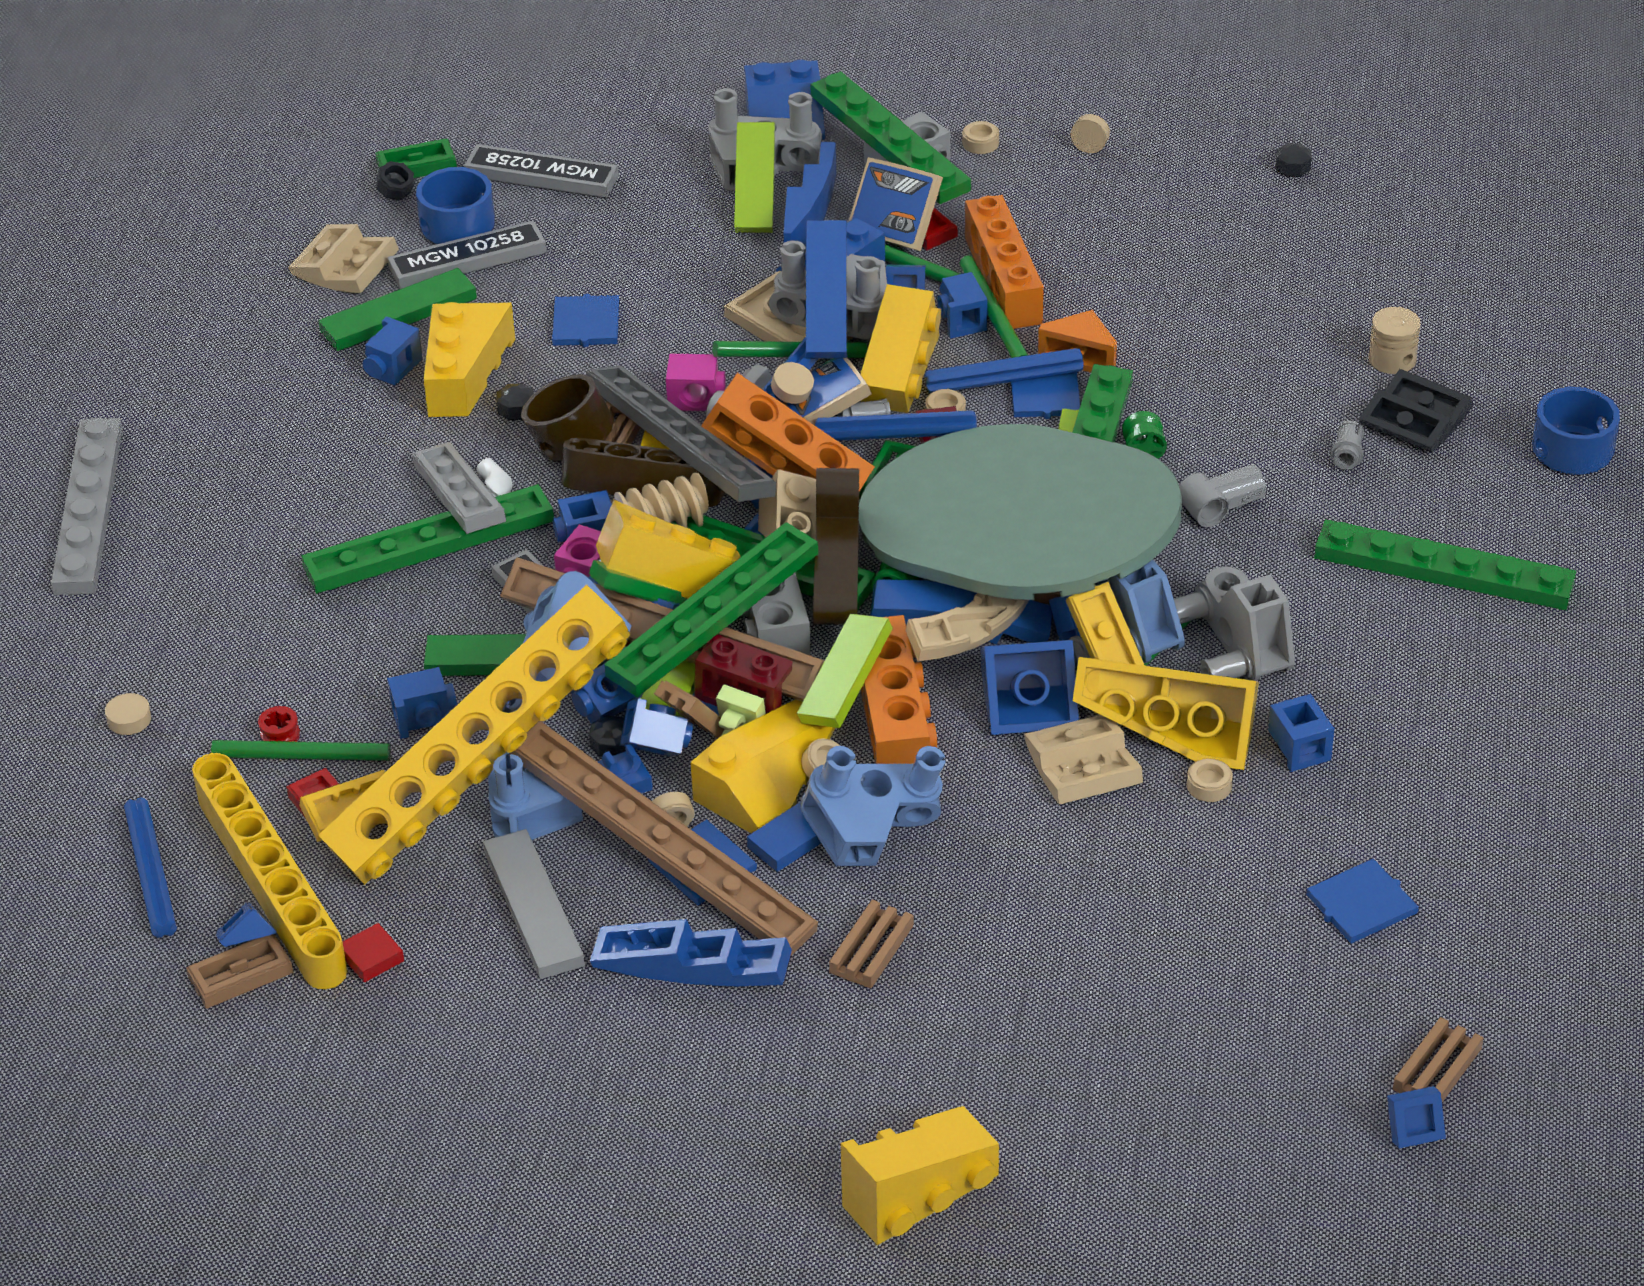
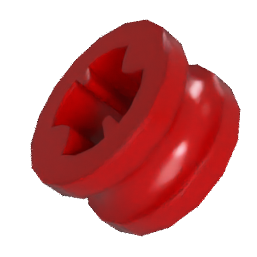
[258,706,300,742]

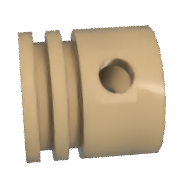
[1369,307,1421,374]

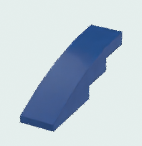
[783,142,836,247]
[806,220,847,358]
[870,580,1052,645]
[590,919,792,987]

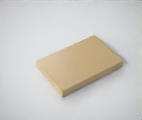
[724,271,853,361]

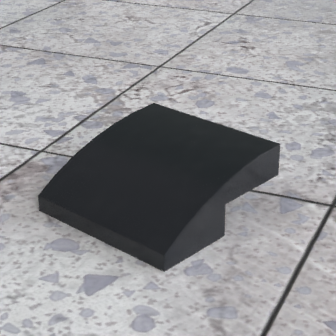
[1359,369,1472,452]

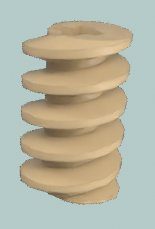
[614,473,709,528]

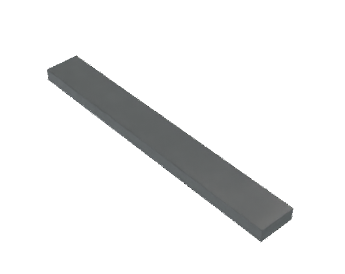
[586,365,776,502]

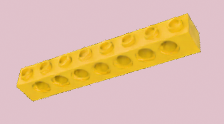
[318,584,630,885]

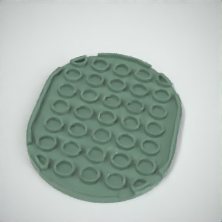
[859,424,1182,600]

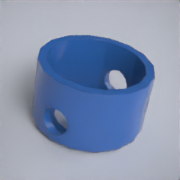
[416,167,495,244]
[1532,386,1620,475]

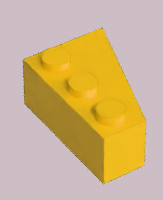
[860,284,941,413]
[424,302,515,417]
[596,499,741,598]
[841,1106,999,1245]

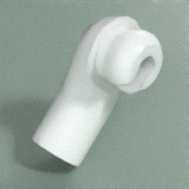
[476,458,512,497]

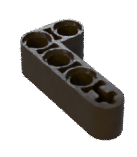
[561,438,731,507]
[813,468,859,625]

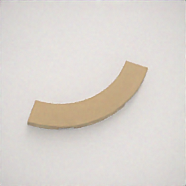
[905,593,1029,661]

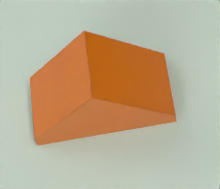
[1038,310,1117,373]

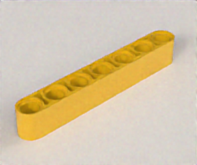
[192,753,347,989]

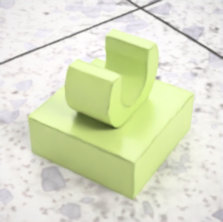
[716,685,766,736]

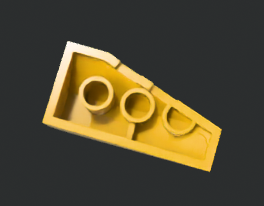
[1073,657,1259,770]
[691,699,836,834]

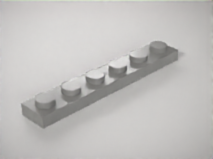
[51,418,123,595]

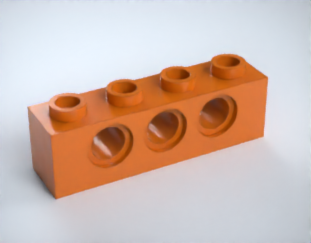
[965,195,1044,329]
[701,372,875,491]
[860,615,937,764]

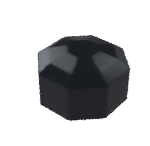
[1276,143,1312,177]
[376,161,414,200]
[496,383,534,420]
[589,715,626,757]

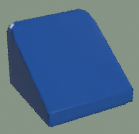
[216,902,277,947]

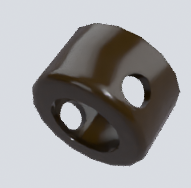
[521,374,614,462]

